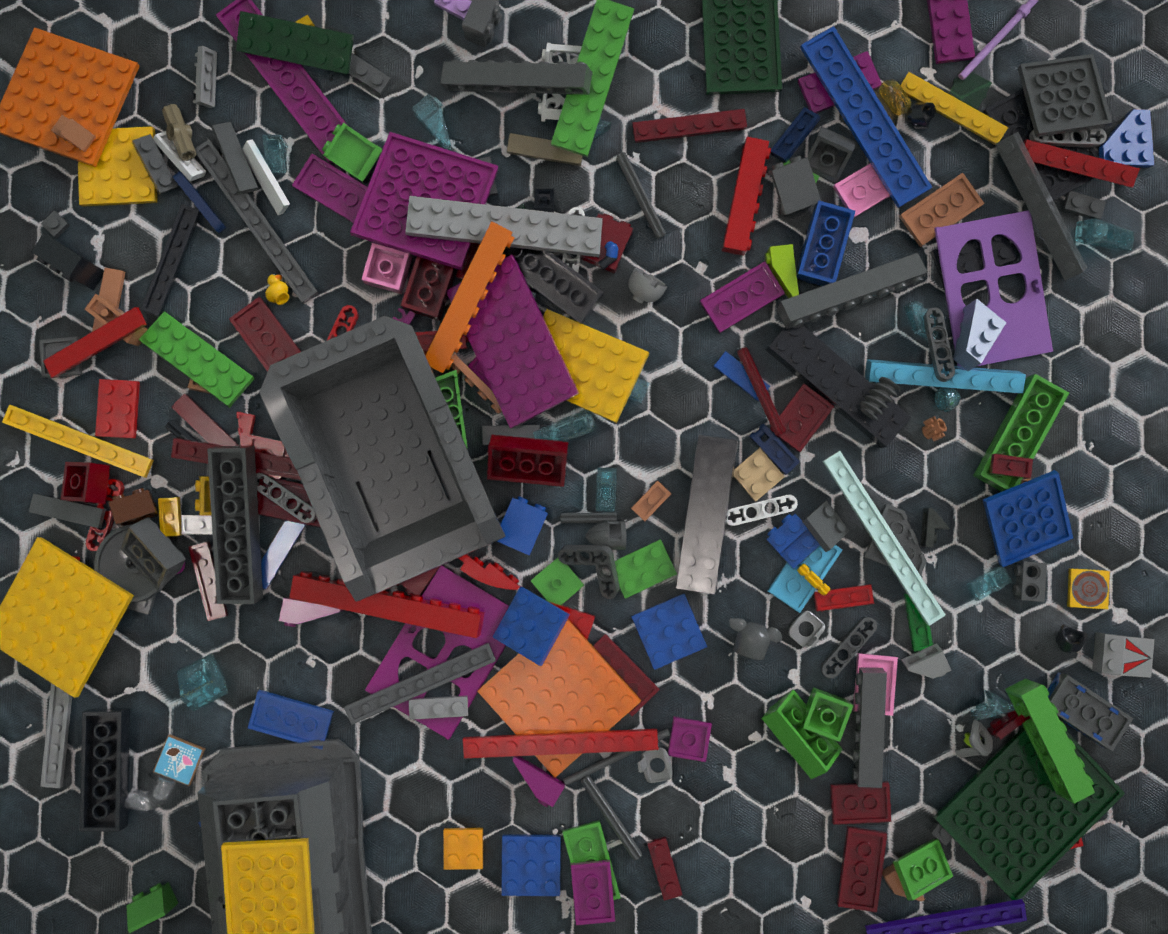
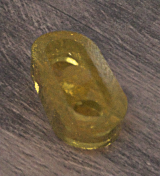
[879,79,911,115]

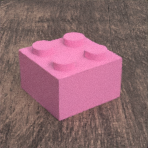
[361,243,412,294]

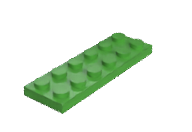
[139,311,254,408]

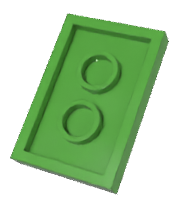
[615,539,677,599]
[893,839,953,900]

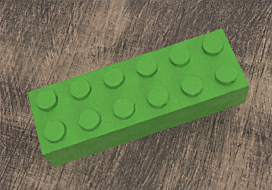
[973,374,1069,492]
[1005,679,1095,804]

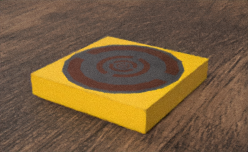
[1067,568,1110,609]

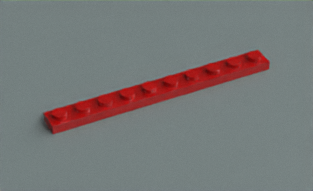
[463,729,659,758]

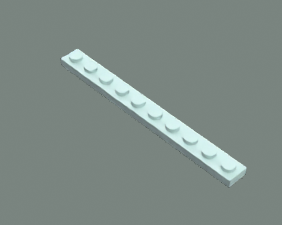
[822,451,945,626]

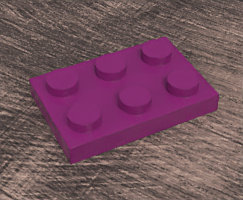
[571,860,615,925]

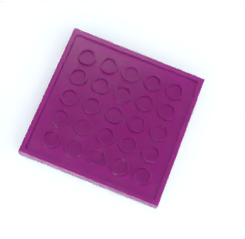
[350,132,498,270]

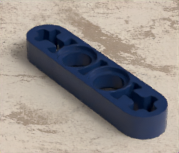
[172,171,226,234]

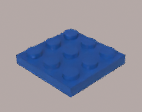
[493,586,570,666]
[631,593,707,670]
[502,835,561,896]

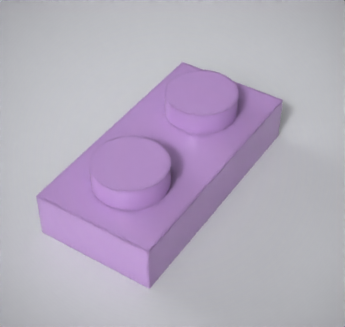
[434,0,472,20]

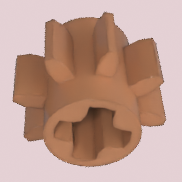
[922,416,947,441]

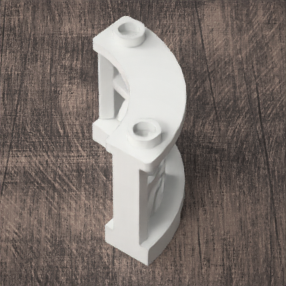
[538,43,582,122]

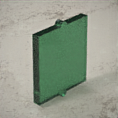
[948,67,992,110]

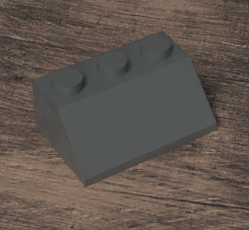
[121,517,186,591]

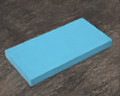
[767,545,842,613]

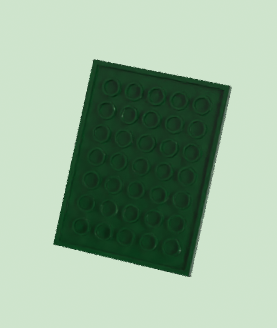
[933,727,1125,901]

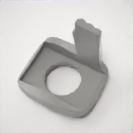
[788,611,825,648]
[955,719,993,758]
[638,748,672,783]

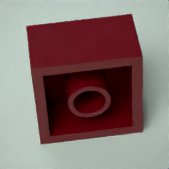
[61,462,110,504]

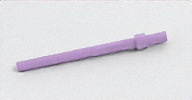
[958,0,1039,80]

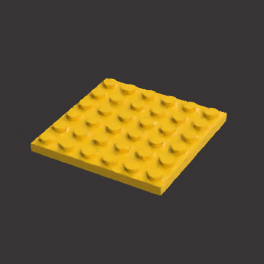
[0,537,134,698]

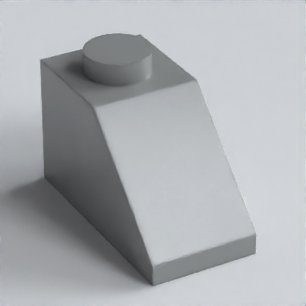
[901,643,951,679]

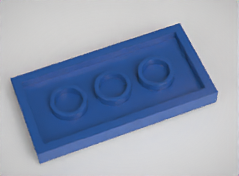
[248,690,334,750]

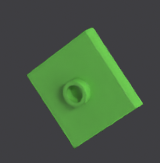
[531,558,584,605]

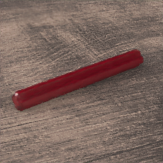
[737,347,786,436]

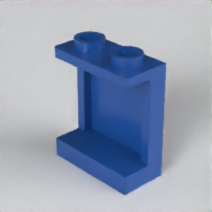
[497,496,548,556]

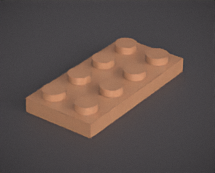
[899,173,985,247]

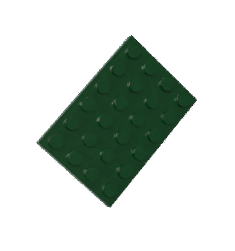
[701,0,782,95]

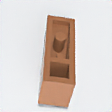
[85,294,148,346]

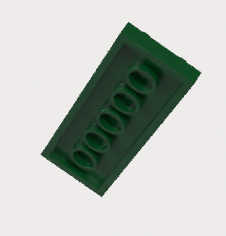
[236,11,354,74]

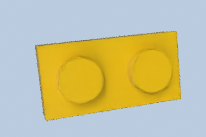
[158,497,182,537]

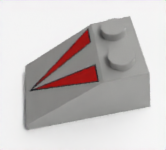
[1092,633,1155,678]

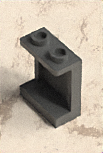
[768,155,821,215]

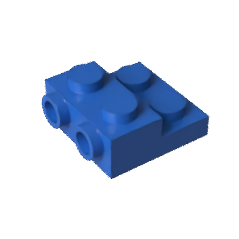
[767,514,820,569]

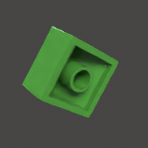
[802,687,854,742]
[126,882,178,933]

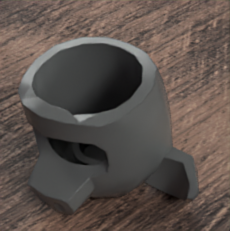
[729,618,782,660]

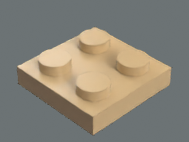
[733,448,785,502]

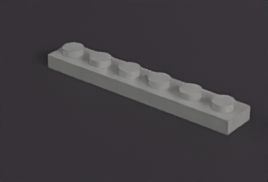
[40,683,72,788]

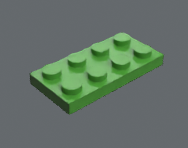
[562,820,621,900]

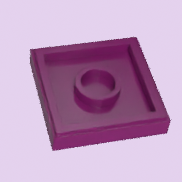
[667,716,712,762]

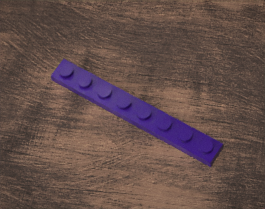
[865,899,1027,934]

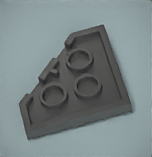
[864,504,927,576]

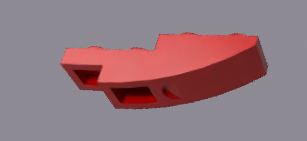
[459,554,520,590]

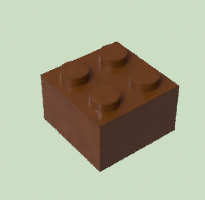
[108,488,159,528]

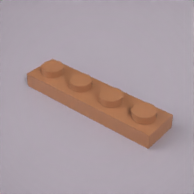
[451,354,502,414]

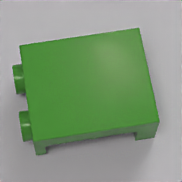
[322,123,383,182]

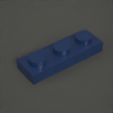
[770,107,820,163]

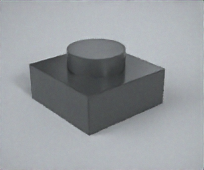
[41,211,70,238]

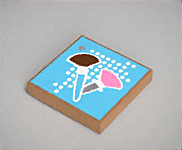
[153,734,206,786]

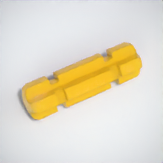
[797,564,830,595]

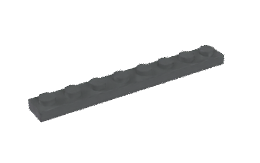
[344,642,496,725]

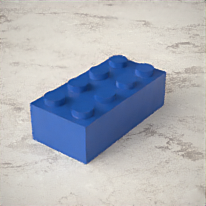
[796,201,855,286]

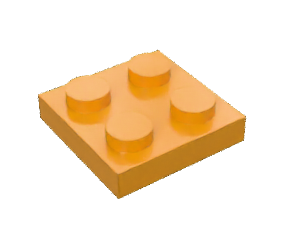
[443,828,483,870]

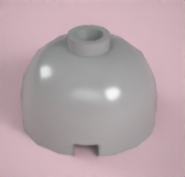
[628,268,667,303]

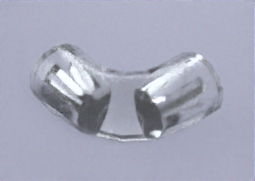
[125,775,177,811]

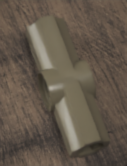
[162,104,197,161]

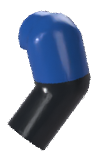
[598,241,618,270]

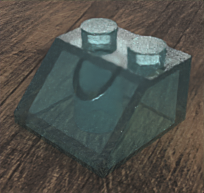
[177,653,228,712]

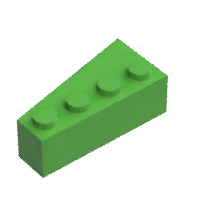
[436,370,468,448]

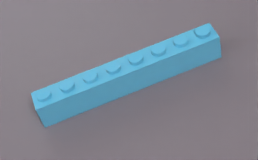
[865,359,1026,393]

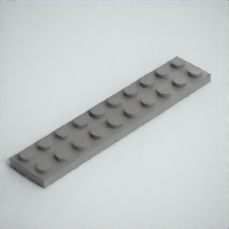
[405,196,603,257]

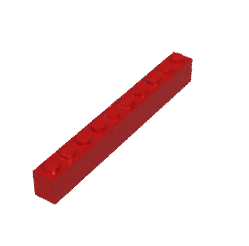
[289,571,485,638]

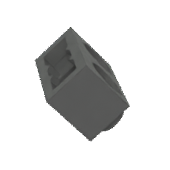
[1013,561,1047,602]

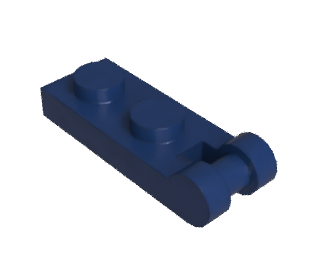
[749,423,800,475]

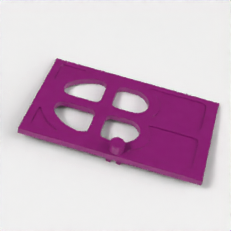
[365,565,509,740]

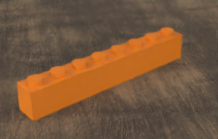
[425,221,515,373]

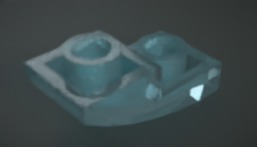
[967,565,1012,601]

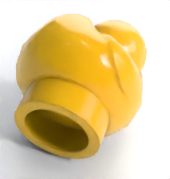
[265,274,289,305]

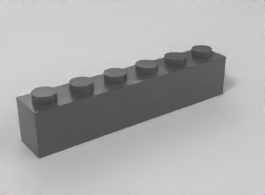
[852,667,887,788]

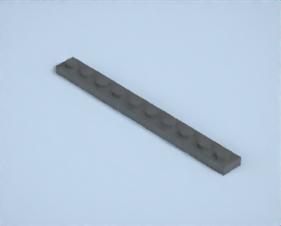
[195,139,319,304]

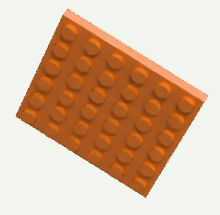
[0,27,140,167]
[477,619,641,778]

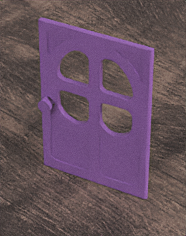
[934,210,1053,367]

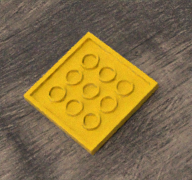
[78,127,157,207]

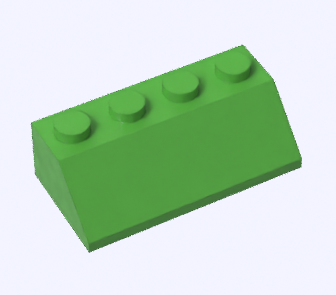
[761,689,843,779]

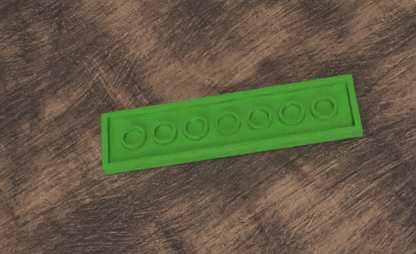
[551,0,634,157]

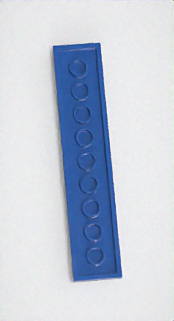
[800,26,932,208]

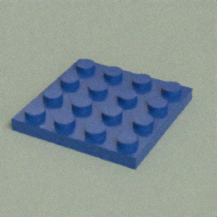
[983,470,1073,567]

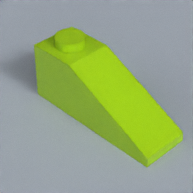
[765,244,799,298]

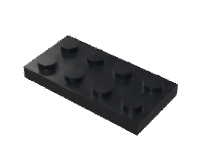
[930,235,1016,286]

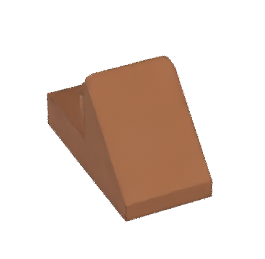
[51,115,96,152]

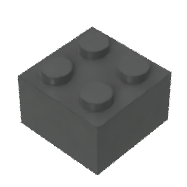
[462,0,502,48]

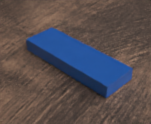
[713,351,770,401]

